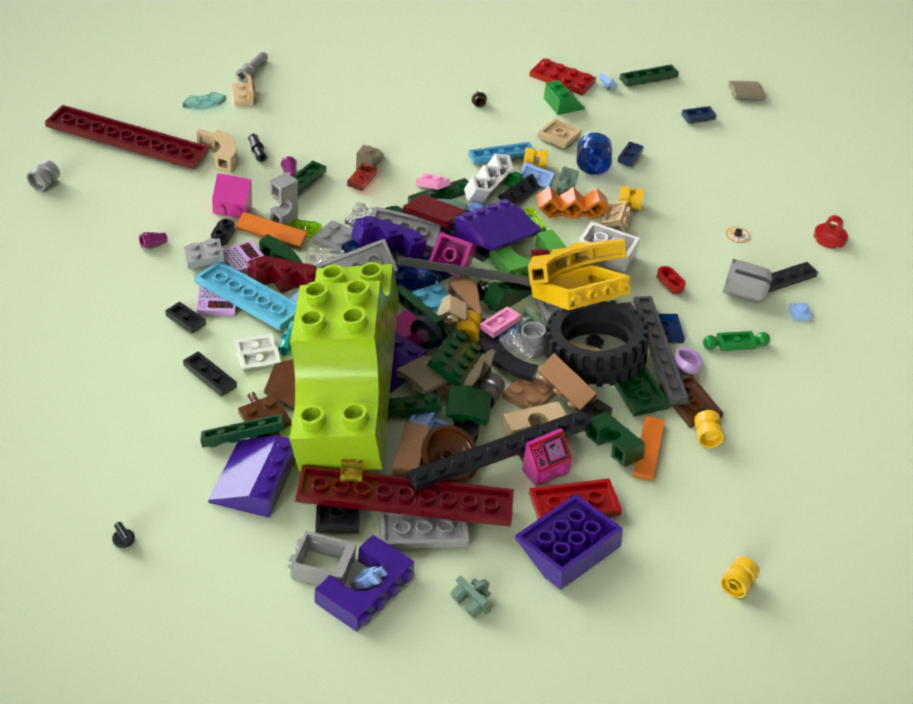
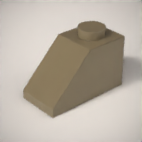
[356,145,384,174]

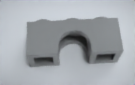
[270,172,298,226]

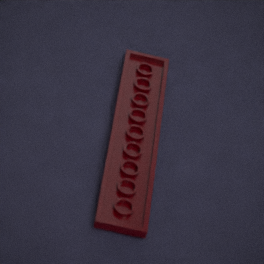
[45,105,210,169]
[295,465,514,527]

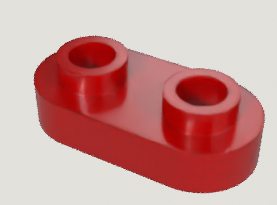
[656,266,686,294]

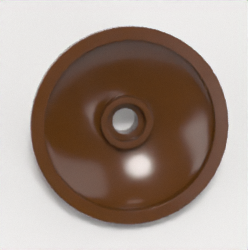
[421,425,477,483]

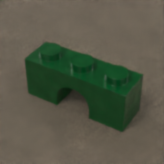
[586,411,645,467]

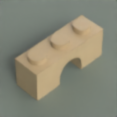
[501,402,566,436]

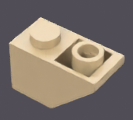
[437,295,466,326]

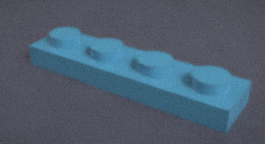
[468,142,533,165]

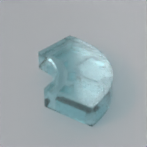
[183,91,226,110]

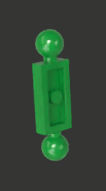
[703,331,770,351]

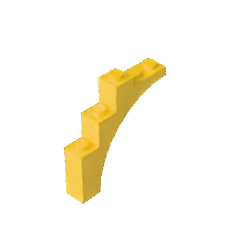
[528,239,627,284]

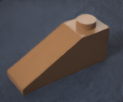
[448,276,481,318]

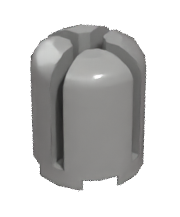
[722,259,772,303]

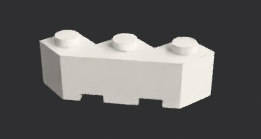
[464,154,513,204]

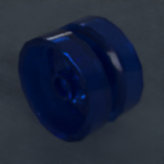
[576,132,612,175]

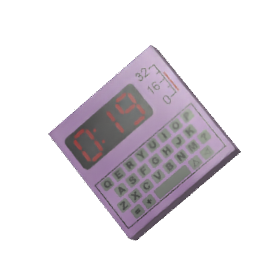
[222,240,264,274]
[197,286,236,316]

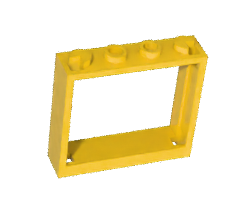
[531,265,631,310]

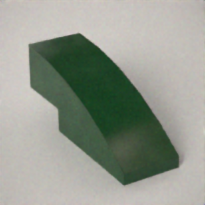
[259,234,303,263]

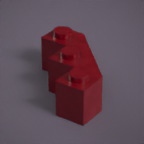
[247,256,317,293]

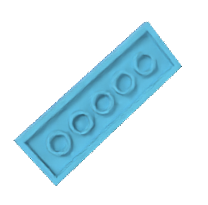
[194,262,297,331]

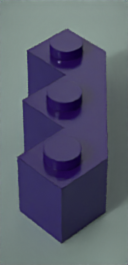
[351,216,427,259]

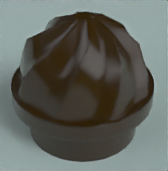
[471,91,487,107]

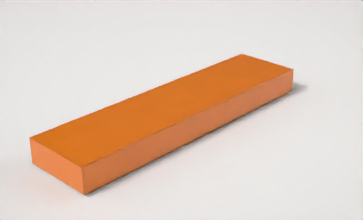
[236,212,308,249]
[633,416,665,481]

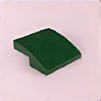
[446,386,492,426]

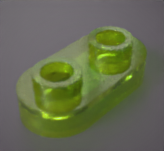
[287,219,322,238]

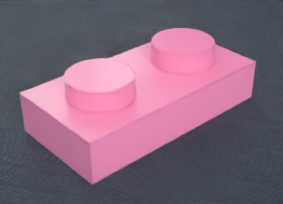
[415,173,451,190]
[480,307,521,338]

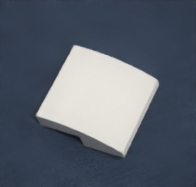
[234,333,281,370]

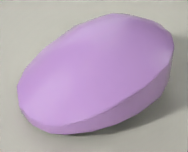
[674,347,703,374]

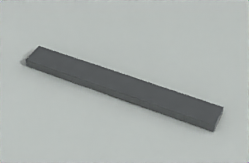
[397,256,531,286]
[633,296,689,405]

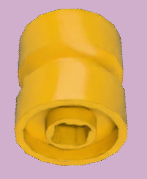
[523,147,549,170]
[618,185,644,211]
[456,310,481,342]
[694,410,724,448]
[720,556,760,598]

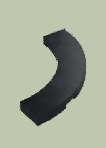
[479,318,538,382]

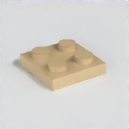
[538,118,582,149]

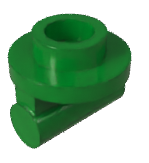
[504,171,523,186]

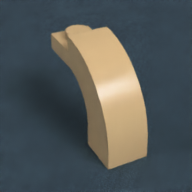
[196,129,237,173]

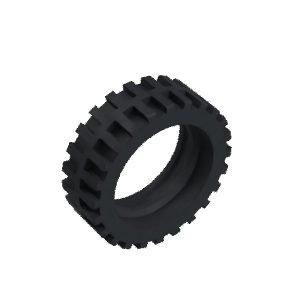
[546,300,649,387]

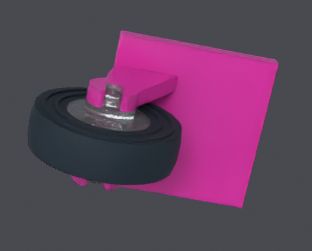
[396,309,442,350]

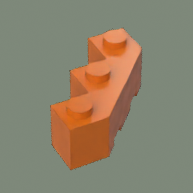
[536,186,609,219]

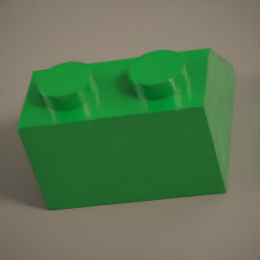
[544,80,585,115]

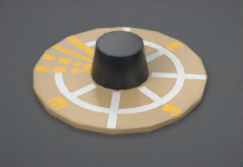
[725,227,750,243]

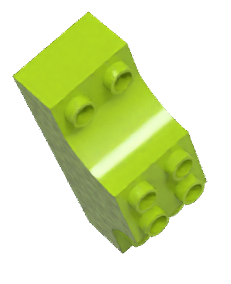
[290,262,399,473]

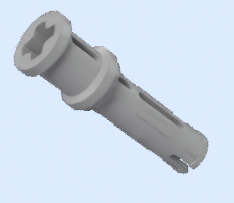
[236,52,268,82]

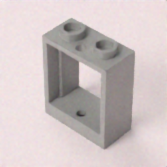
[288,531,356,585]

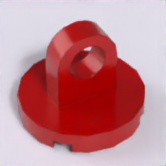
[813,215,848,249]

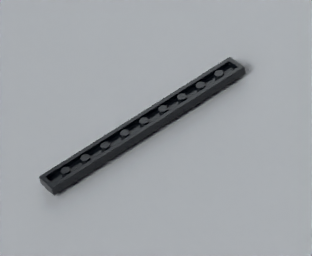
[406,410,593,491]

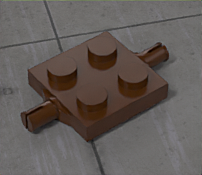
[238,392,292,438]

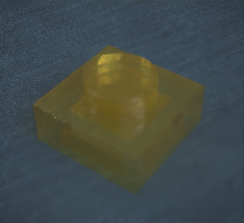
[340,459,363,482]

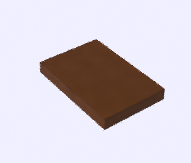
[659,375,723,428]

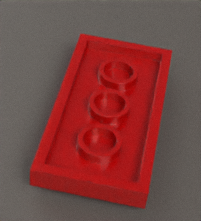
[529,58,596,96]
[529,478,622,519]

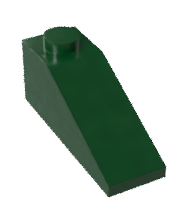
[482,282,532,312]

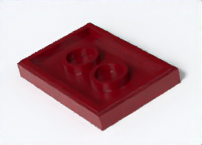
[403,194,466,228]

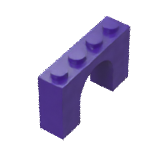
[315,535,415,632]

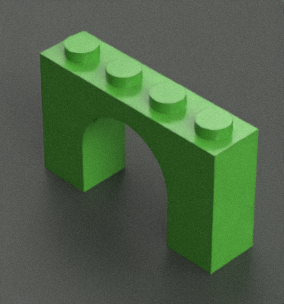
[489,230,567,276]

